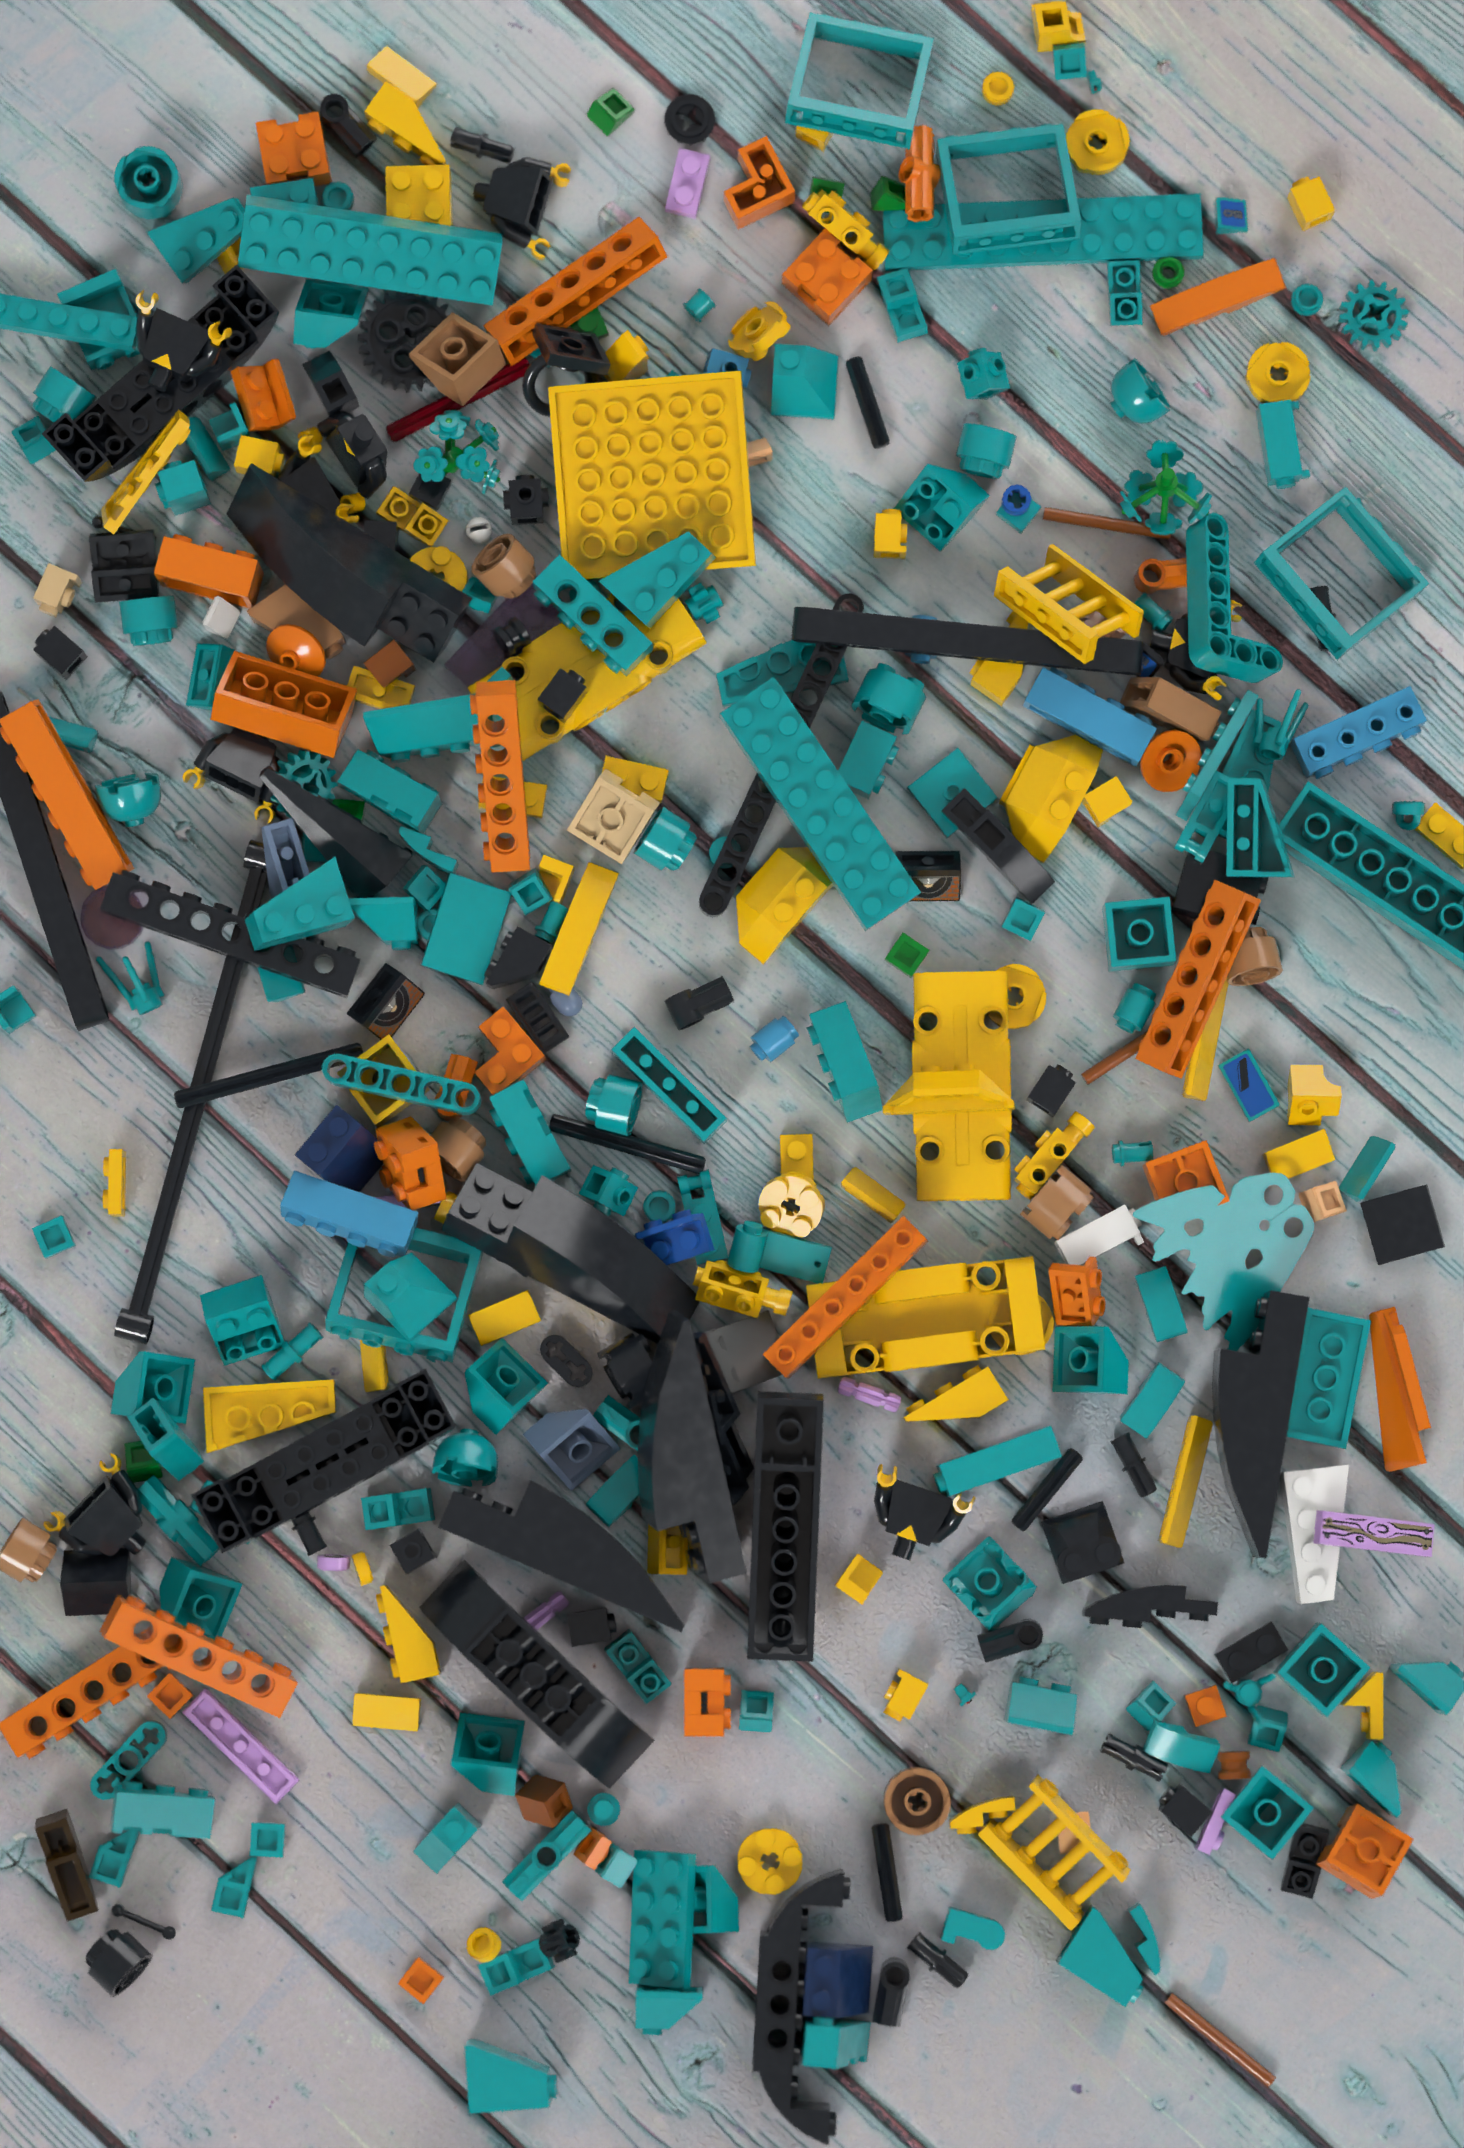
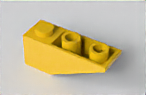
[364,81,446,165]
[969,611,1028,707]
[903,1365,1008,1422]
[376,1585,442,1683]

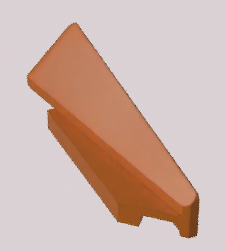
[1369,1307,1431,1472]

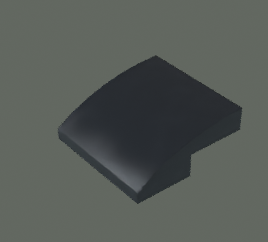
[89,529,159,603]
[1360,1184,1445,1265]

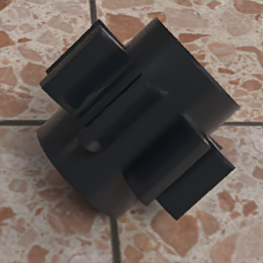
[539,1919,580,1963]

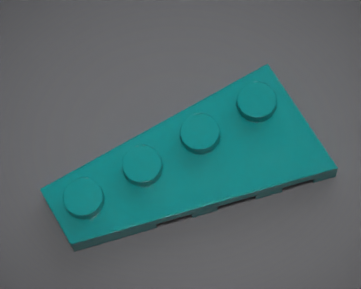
[716,640,849,707]
[1176,690,1259,821]
[1218,709,1282,840]

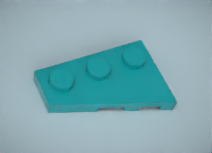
[146,198,245,283]

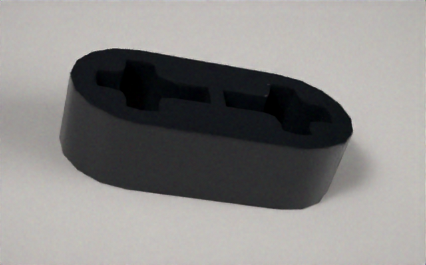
[540,1335,593,1388]

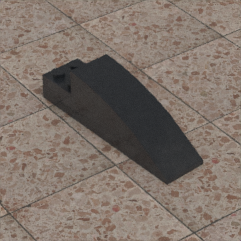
[226,463,472,663]
[442,1163,700,1344]
[1212,1290,1309,1558]
[638,1310,747,1584]
[747,1391,824,1662]
[438,1480,685,1632]

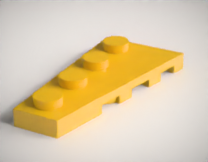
[101,410,191,534]
[203,1379,336,1453]

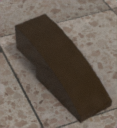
[35,1809,99,1921]

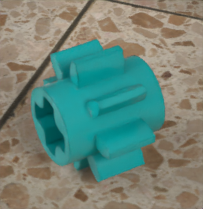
[684,582,724,624]

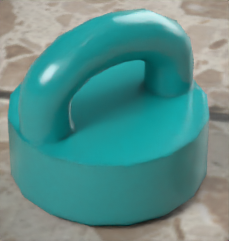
[1392,801,1425,831]

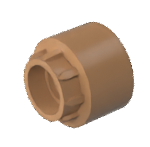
[471,533,536,599]
[1227,927,1283,986]
[430,1117,486,1182]
[0,1517,57,1583]

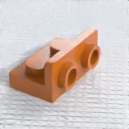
[231,359,296,432]
[1048,1256,1106,1326]

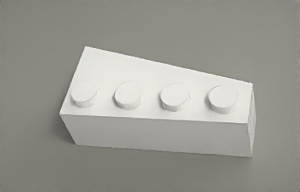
[1280,1465,1349,1604]

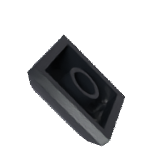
[1041,1501,1124,1584]

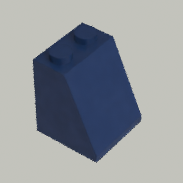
[295,1104,384,1192]
[803,1941,873,2018]

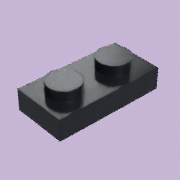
[1214,1621,1288,1683]

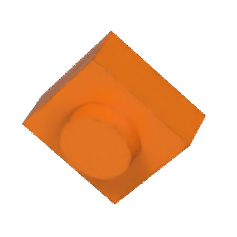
[147,1672,194,1719]
[1184,1685,1227,1727]
[573,1827,612,1870]
[398,1956,444,2004]

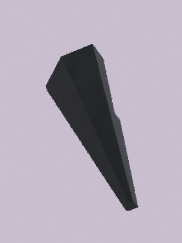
[259,765,413,898]
[693,1332,754,1505]

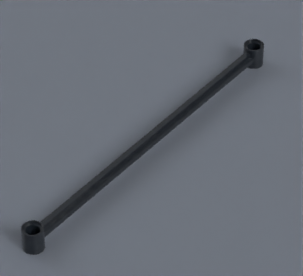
[114,840,268,1345]

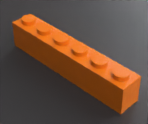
[0,699,135,890]

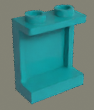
[57,269,140,370]

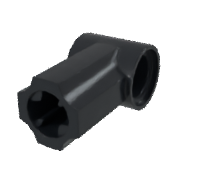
[320,94,377,157]
[665,976,734,1030]
[977,1619,1043,1663]
[872,1957,910,2027]

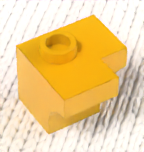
[1031,0,1085,53]
[1287,1065,1342,1126]

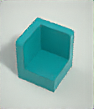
[208,402,251,452]
[0,985,37,1034]

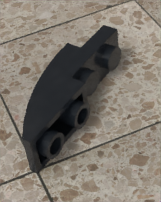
[941,788,1055,904]
[1082,1585,1218,1628]

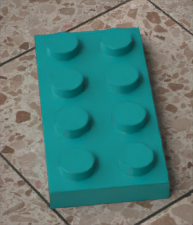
[1287,1308,1371,1449]
[628,1849,696,1989]

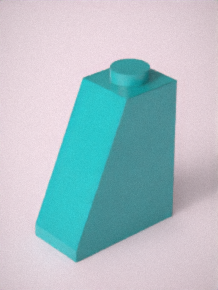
[127,1397,205,1481]
[413,1803,482,1874]
[1056,1905,1144,2007]

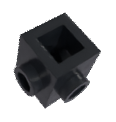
[503,474,549,525]

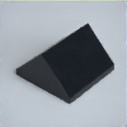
[60,1548,131,1616]

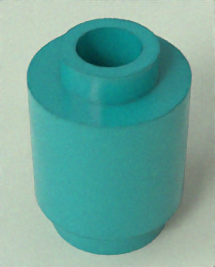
[1113,983,1156,1034]

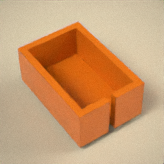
[154,534,264,609]

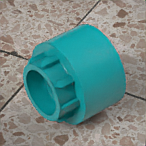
[32,366,97,422]
[956,423,1017,479]
[119,596,178,646]
[633,807,697,871]
[585,1074,643,1136]

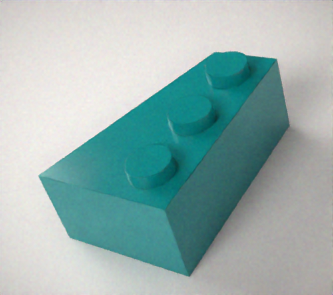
[599,531,716,628]
[337,749,442,834]
[1226,778,1295,878]
[806,1001,883,1123]
[489,1079,571,1186]
[801,2016,871,2069]

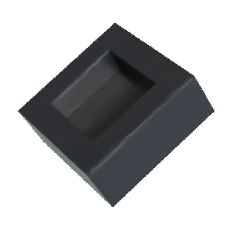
[409,473,452,511]

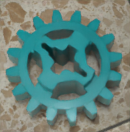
[1338,280,1409,352]
[271,750,338,818]

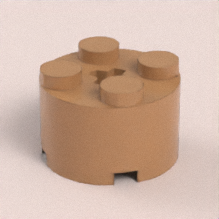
[1020,1165,1094,1240]
[883,1767,951,1836]

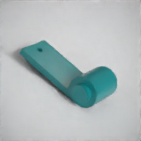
[727,1221,832,1283]

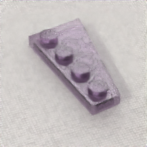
[444,576,565,687]

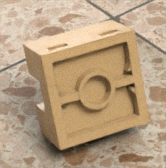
[567,769,660,864]

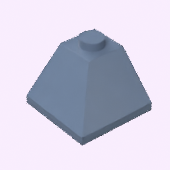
[523,1409,621,1491]

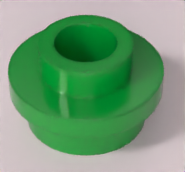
[1152,257,1184,289]

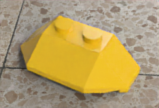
[1004,735,1103,863]
[736,847,833,965]
[883,1064,1015,1115]

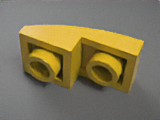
[375,486,449,547]
[949,1795,1015,1834]

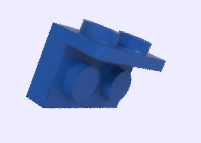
[635,1209,715,1266]

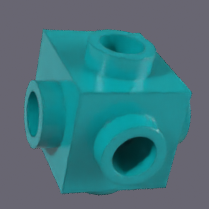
[957,348,1010,399]
[579,1165,639,1216]

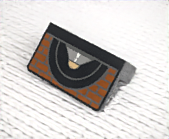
[895,851,961,901]
[346,963,425,1040]

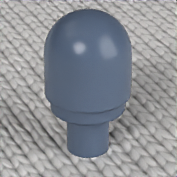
[548,988,583,1017]

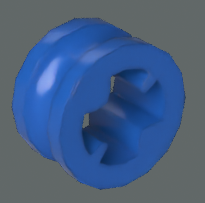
[1002,484,1031,516]

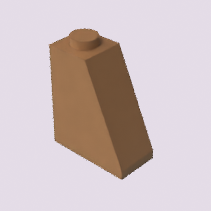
[247,584,346,660]
[1120,677,1221,741]

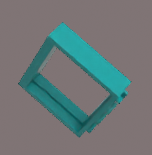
[785,12,934,149]
[936,123,1081,254]
[1254,486,1429,660]
[325,1228,483,1363]

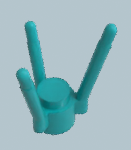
[1253,689,1309,760]
[96,941,164,1015]
[1223,1673,1276,1728]

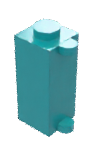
[1256,400,1311,489]

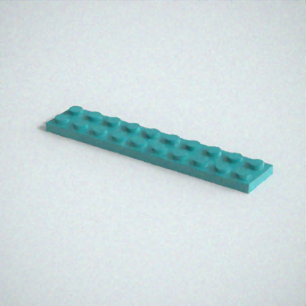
[882,194,1204,272]

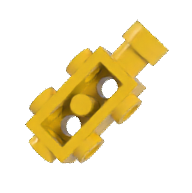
[802,189,889,270]
[1014,1111,1095,1200]
[693,1260,793,1318]

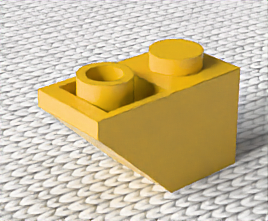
[604,330,649,382]

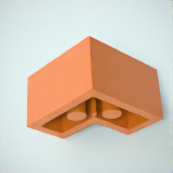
[724,136,795,230]
[474,1006,547,1095]

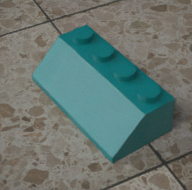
[363,694,502,763]

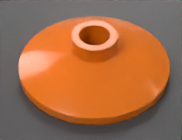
[266,624,326,677]
[1140,730,1202,792]

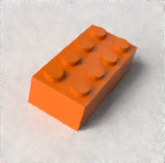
[210,651,357,758]

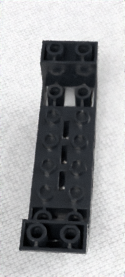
[42,264,279,482]
[191,1369,456,1553]
[419,1559,655,1789]
[752,1869,850,2145]

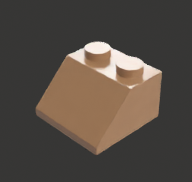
[409,312,506,406]

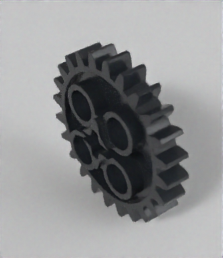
[357,291,449,393]

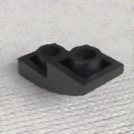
[1280,1823,1330,1899]

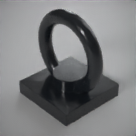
[522,323,610,417]

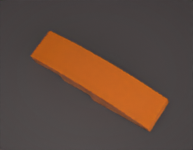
[1150,258,1287,336]

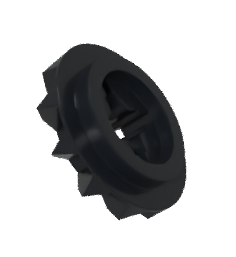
[664,94,715,146]

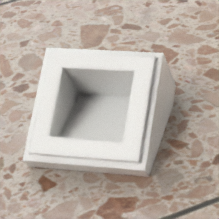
[203,596,240,639]

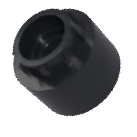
[85,1929,153,1997]

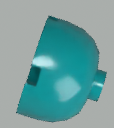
[1110,358,1170,424]
[95,773,161,827]
[432,1429,498,1487]

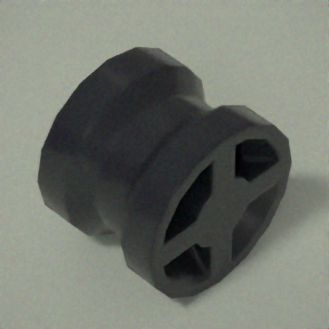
[492,616,531,657]

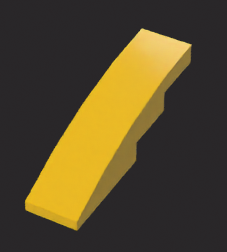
[539,862,619,996]

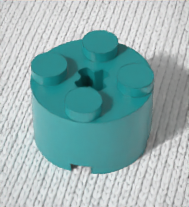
[114,146,183,219]
[851,663,926,735]

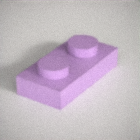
[665,148,710,219]
[1194,1787,1236,1855]

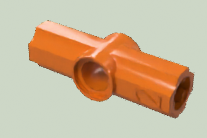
[898,125,941,222]

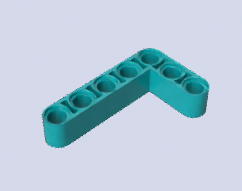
[1186,512,1283,683]

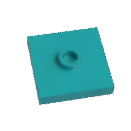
[907,748,998,838]

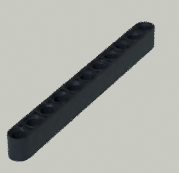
[699,593,864,918]
[791,607,1144,675]
[0,691,109,1031]

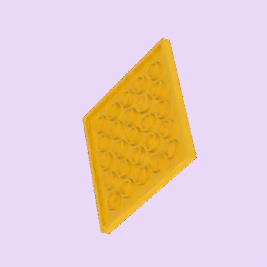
[548,371,756,579]

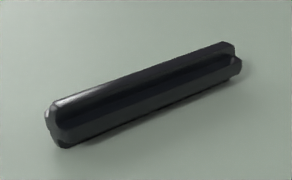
[846,356,890,449]
[1011,1448,1083,1531]
[871,1823,903,1922]

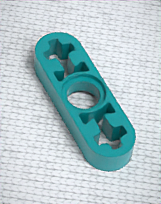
[90,1721,167,1800]

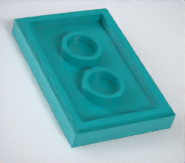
[420,873,511,985]

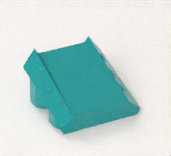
[942,1536,1037,1631]

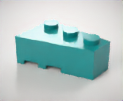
[245,857,355,951]
[110,1781,215,1839]

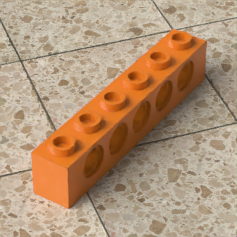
[483,216,668,366]
[470,680,530,873]
[1135,880,1261,1079]
[763,1215,928,1379]
[99,1595,298,1718]
[0,1628,179,1759]

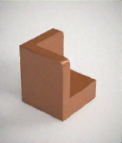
[364,639,416,688]
[515,1775,573,1828]

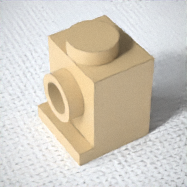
[33,563,82,617]

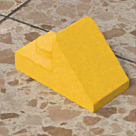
[1340,1672,1383,1739]

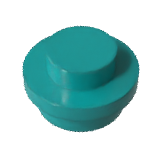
[1291,284,1323,316]
[587,1793,620,1826]

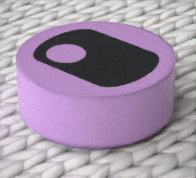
[317,1554,350,1571]

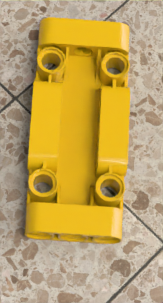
[467,593,707,762]
[912,971,1012,1201]
[806,1256,1045,1379]

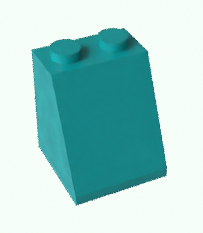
[465,2039,558,2114]

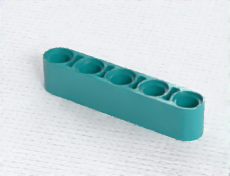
[322,1054,481,1115]

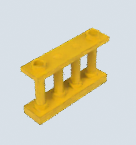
[994,544,1144,664]
[977,1774,1131,1931]

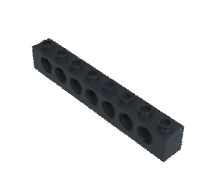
[100,870,360,999]

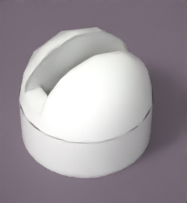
[466,517,492,544]

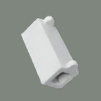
[1054,1205,1144,1265]

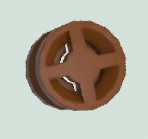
[1217,1751,1251,1779]

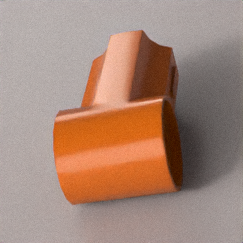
[1134,558,1187,594]
[435,1054,478,1121]

